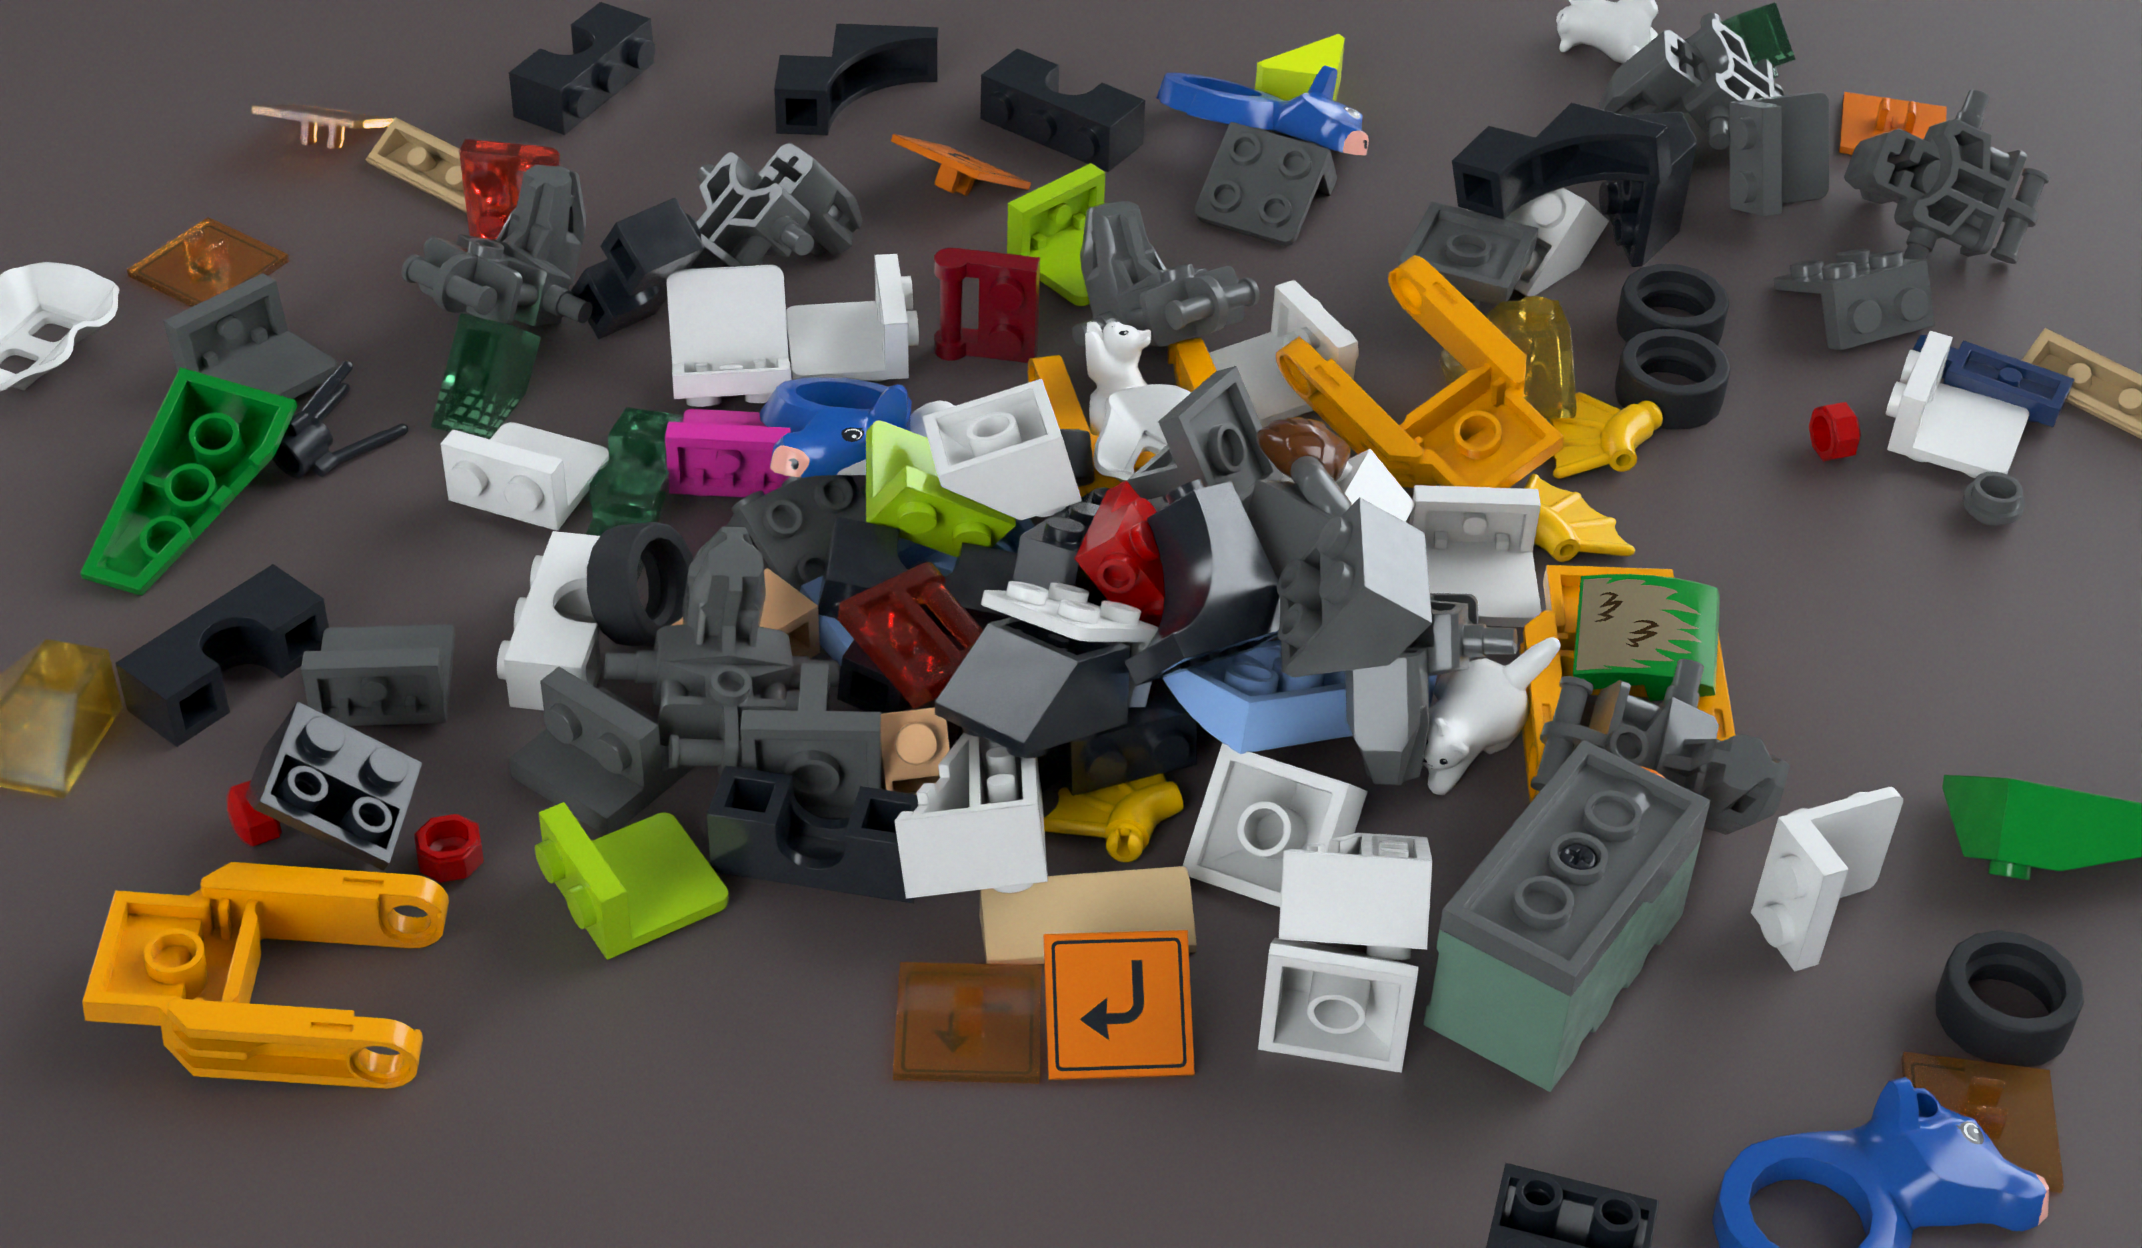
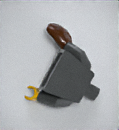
[1247,417,1352,637]

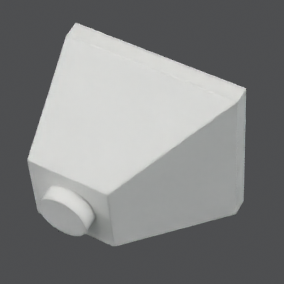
[922,379,1082,521]
[1182,743,1368,907]
[1258,938,1418,1073]

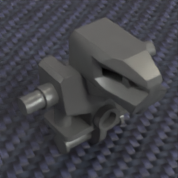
[1599,13,1784,150]
[1844,90,2050,264]
[689,142,863,269]
[402,165,592,327]
[1072,201,1260,348]
[604,526,839,776]
[1345,593,1518,785]
[1530,659,1790,835]

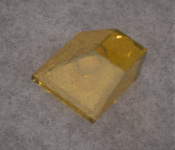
[1439,296,1577,419]
[0,639,123,798]

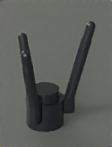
[272,360,408,479]

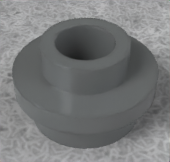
[1962,472,2025,526]

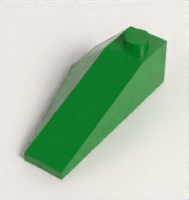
[80,367,297,596]
[1942,775,2142,881]

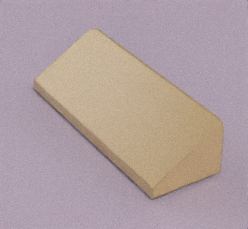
[365,117,521,222]
[2022,328,2142,439]
[979,866,1197,968]

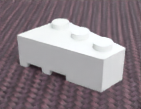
[894,733,1048,899]
[1279,833,1432,960]

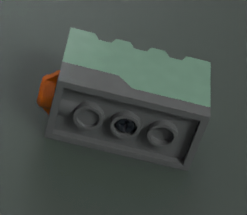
[1423,740,1711,1092]

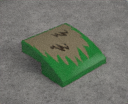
[1573,574,1720,701]

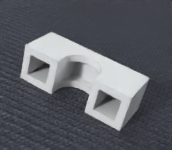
[497,531,602,711]

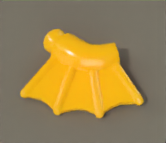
[1550,392,1663,479]
[1524,474,1635,562]
[1044,773,1183,863]

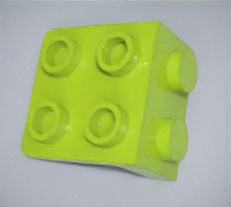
[1007,163,1105,306]
[866,420,1016,557]
[535,802,729,960]

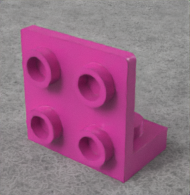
[665,409,791,497]

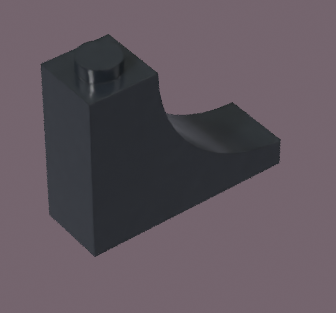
[1124,479,1280,686]

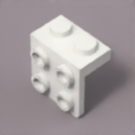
[786,254,919,382]
[667,265,792,407]
[1209,280,1359,428]
[1886,331,2029,478]
[441,422,610,531]
[1409,485,1541,627]
[981,581,1159,707]
[1751,787,1903,972]

